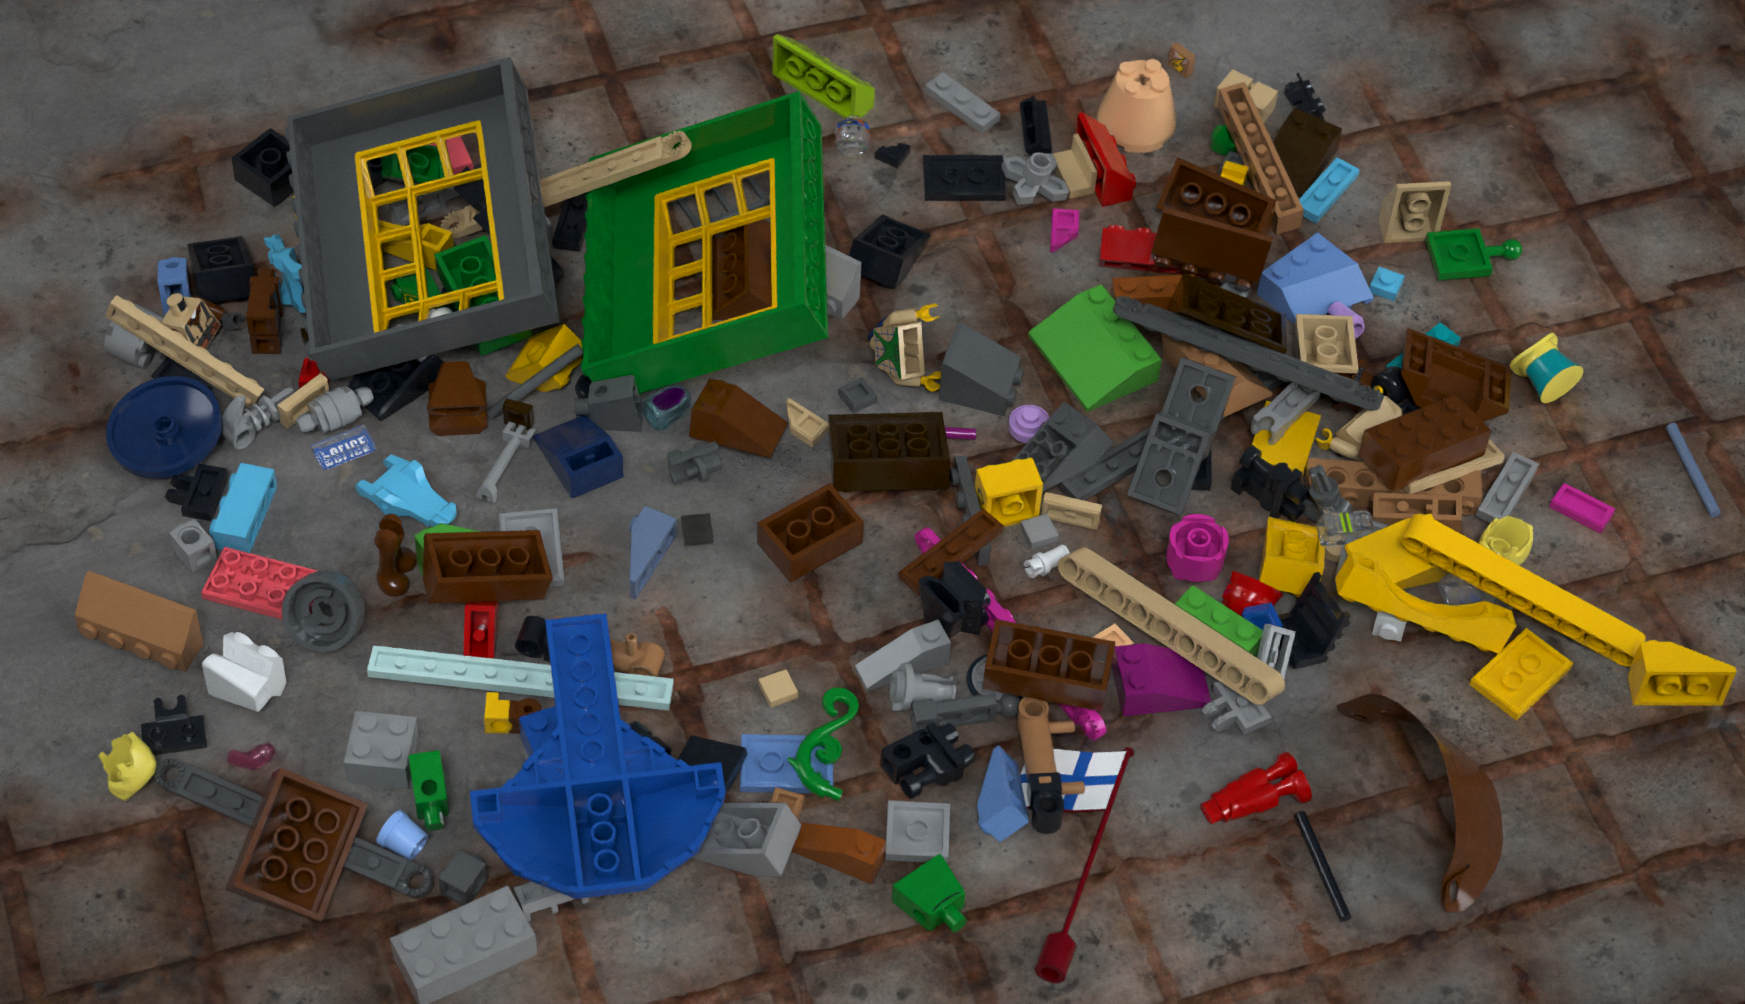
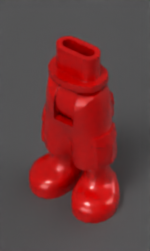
[1200,752,1312,825]

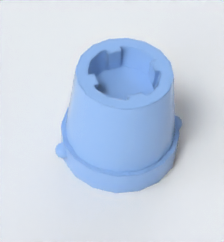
[376,810,429,861]

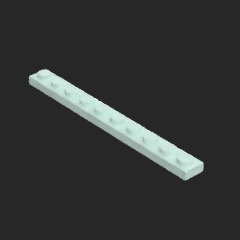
[367,645,674,710]

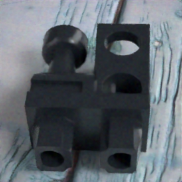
[1230,445,1309,522]
[880,722,975,799]

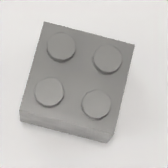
[344,711,419,789]

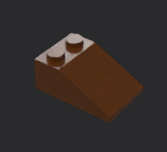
[689,378,788,458]

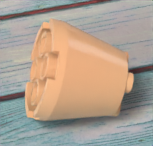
[1097,59,1177,153]

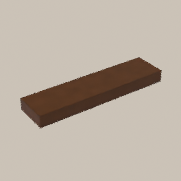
[898,508,1004,596]

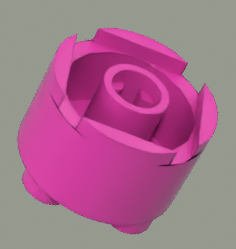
[1166,514,1229,582]

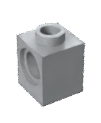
[169,518,217,573]

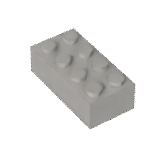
[390,886,537,1004]

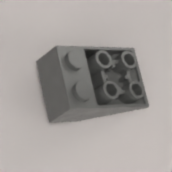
[1012,402,1114,492]

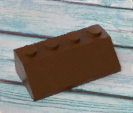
[1156,157,1276,235]
[712,209,772,320]
[423,530,553,604]

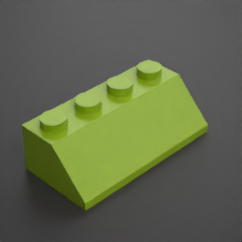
[773,34,875,119]

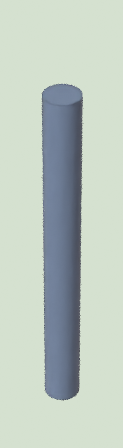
[1666,423,1721,518]

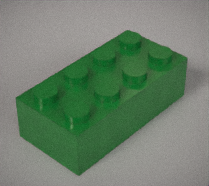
[434,235,532,356]

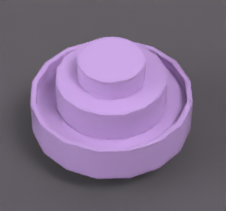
[1009,405,1050,443]

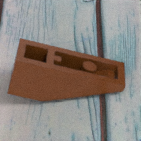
[791,822,886,885]

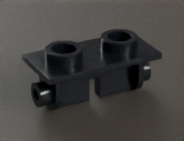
[1285,73,1326,121]

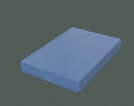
[740,734,833,793]

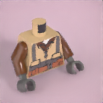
[161,293,245,380]

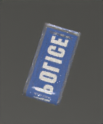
[311,425,377,471]

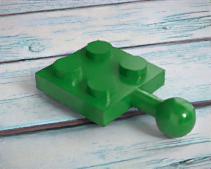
[1425,228,1522,280]

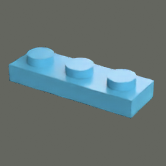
[1299,157,1360,223]

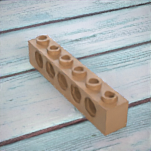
[1218,82,1304,235]
[1304,458,1482,515]

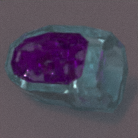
[643,385,692,431]

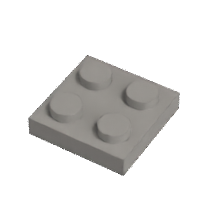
[885,800,950,864]

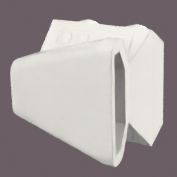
[202,632,287,712]

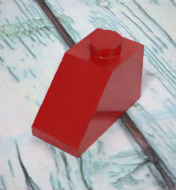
[463,601,499,659]

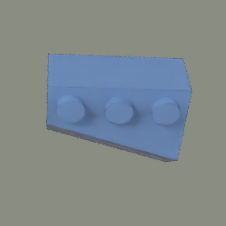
[1257,232,1374,324]

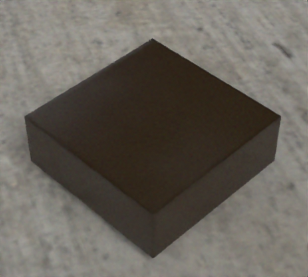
[502,398,534,430]

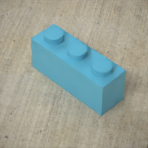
[209,463,277,553]

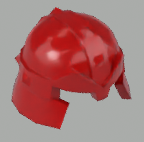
[1221,571,1284,618]

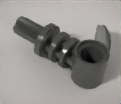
[1302,465,1353,534]

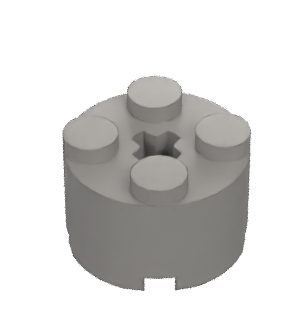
[104,302,164,369]

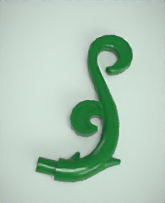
[787,687,859,802]

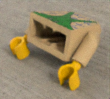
[870,303,941,391]

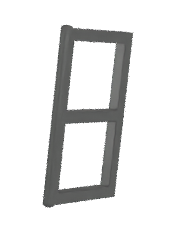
[676,176,770,228]

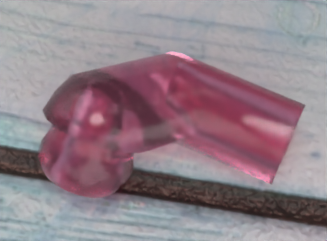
[227,742,275,771]

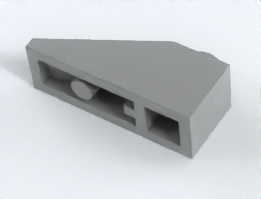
[855,620,951,692]

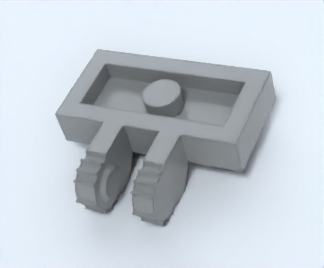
[1202,681,1272,735]

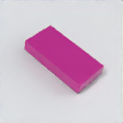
[1549,483,1615,534]

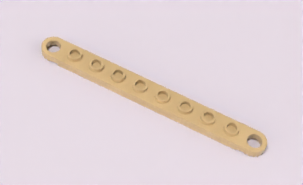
[440,131,692,238]

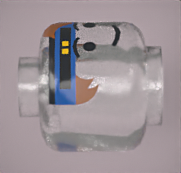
[835,116,870,158]

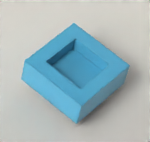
[1369,267,1405,301]

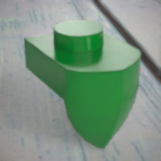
[1210,124,1237,155]

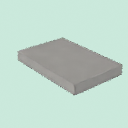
[499,508,565,587]

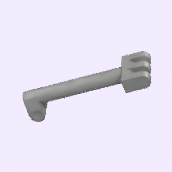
[477,422,537,504]

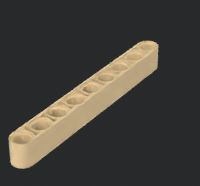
[1058,547,1285,705]

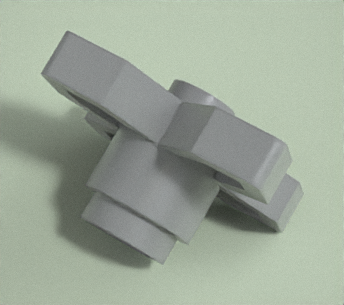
[1001,153,1069,205]

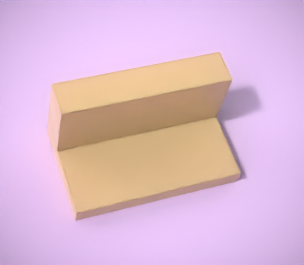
[1053,134,1097,199]

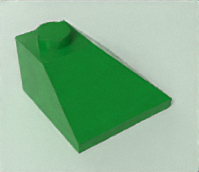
[382,145,445,185]

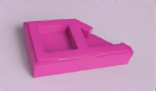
[1050,208,1079,252]

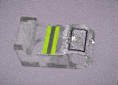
[1316,507,1375,546]

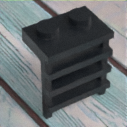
[1278,572,1351,669]

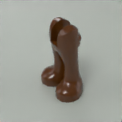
[374,514,417,597]

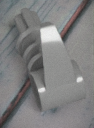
[221,388,295,449]

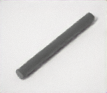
[486,344,583,419]

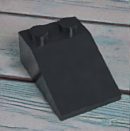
[849,214,931,289]
[187,236,254,305]
[345,324,444,421]

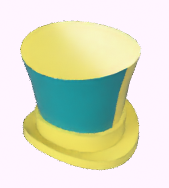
[1510,333,1584,403]

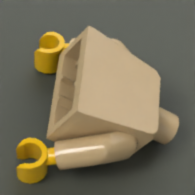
[1315,386,1403,462]

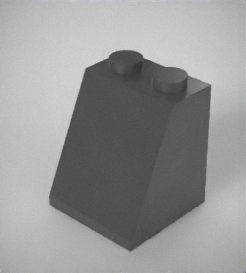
[939,322,1024,416]

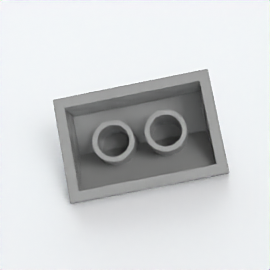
[825,245,861,320]

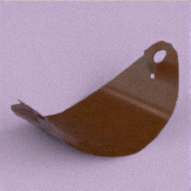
[1337,693,1503,913]

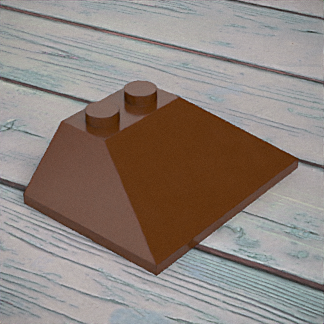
[1401,328,1511,421]

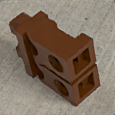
[246,269,284,354]

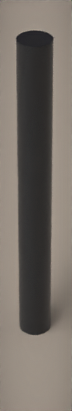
[1294,811,1352,922]

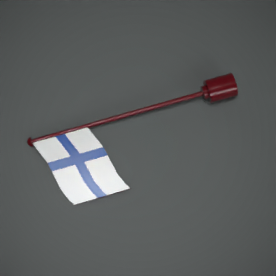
[1020,747,1134,983]

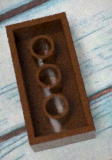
[1359,395,1491,491]
[982,619,1116,712]

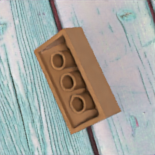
[1162,333,1272,417]
[75,570,204,672]

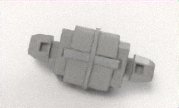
[295,386,374,433]

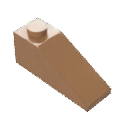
[1373,492,1462,534]

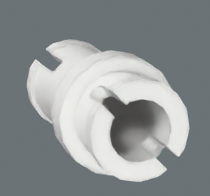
[1024,544,1070,578]

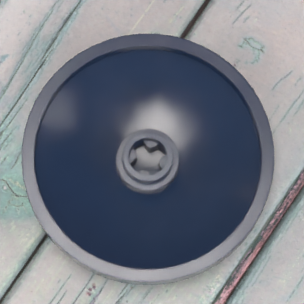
[106,376,223,479]

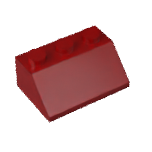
[1075,112,1136,207]

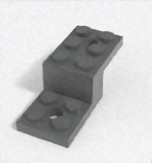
[1127,357,1237,515]

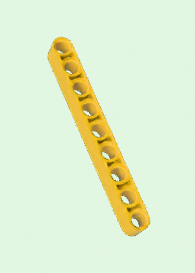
[1401,514,1646,667]

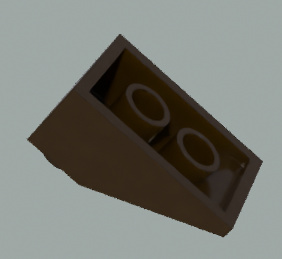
[1273,108,1342,199]

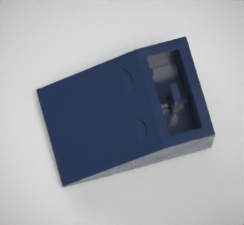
[533,415,624,499]

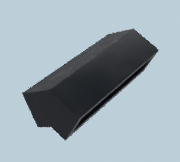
[1020,96,1052,157]

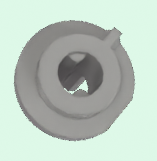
[889,663,956,712]

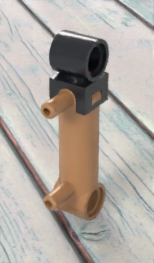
[515,616,665,677]
[1017,697,1085,834]

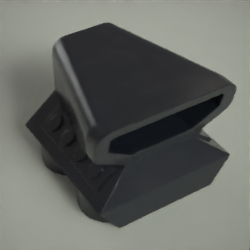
[919,562,991,639]

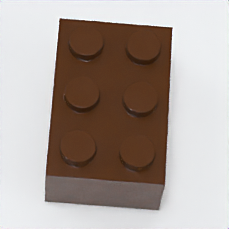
[757,483,864,583]

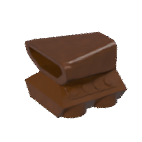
[427,361,487,436]

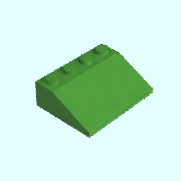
[1028,284,1162,412]

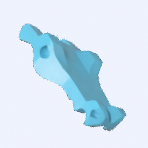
[264,234,306,313]
[355,454,457,527]

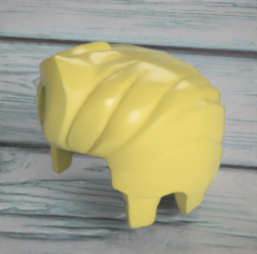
[1479,516,1533,565]
[98,732,157,801]

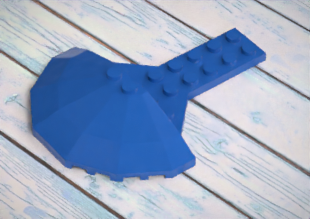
[470,613,726,899]

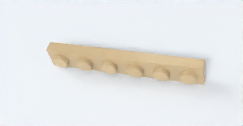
[105,295,264,408]

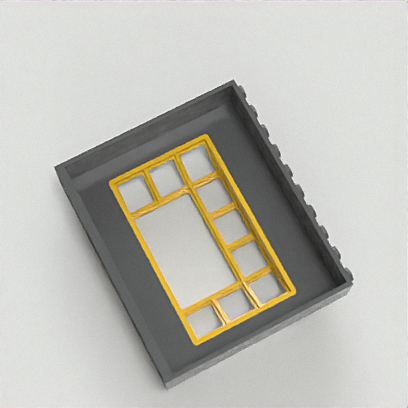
[285,57,560,381]

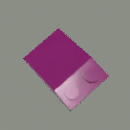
[1111,643,1211,716]

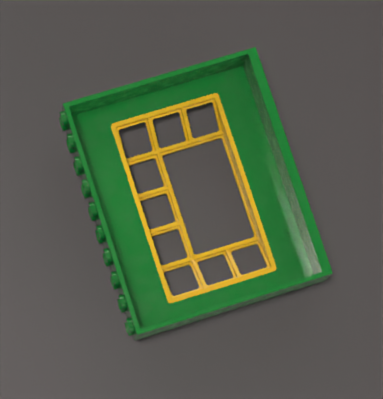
[581,91,828,394]

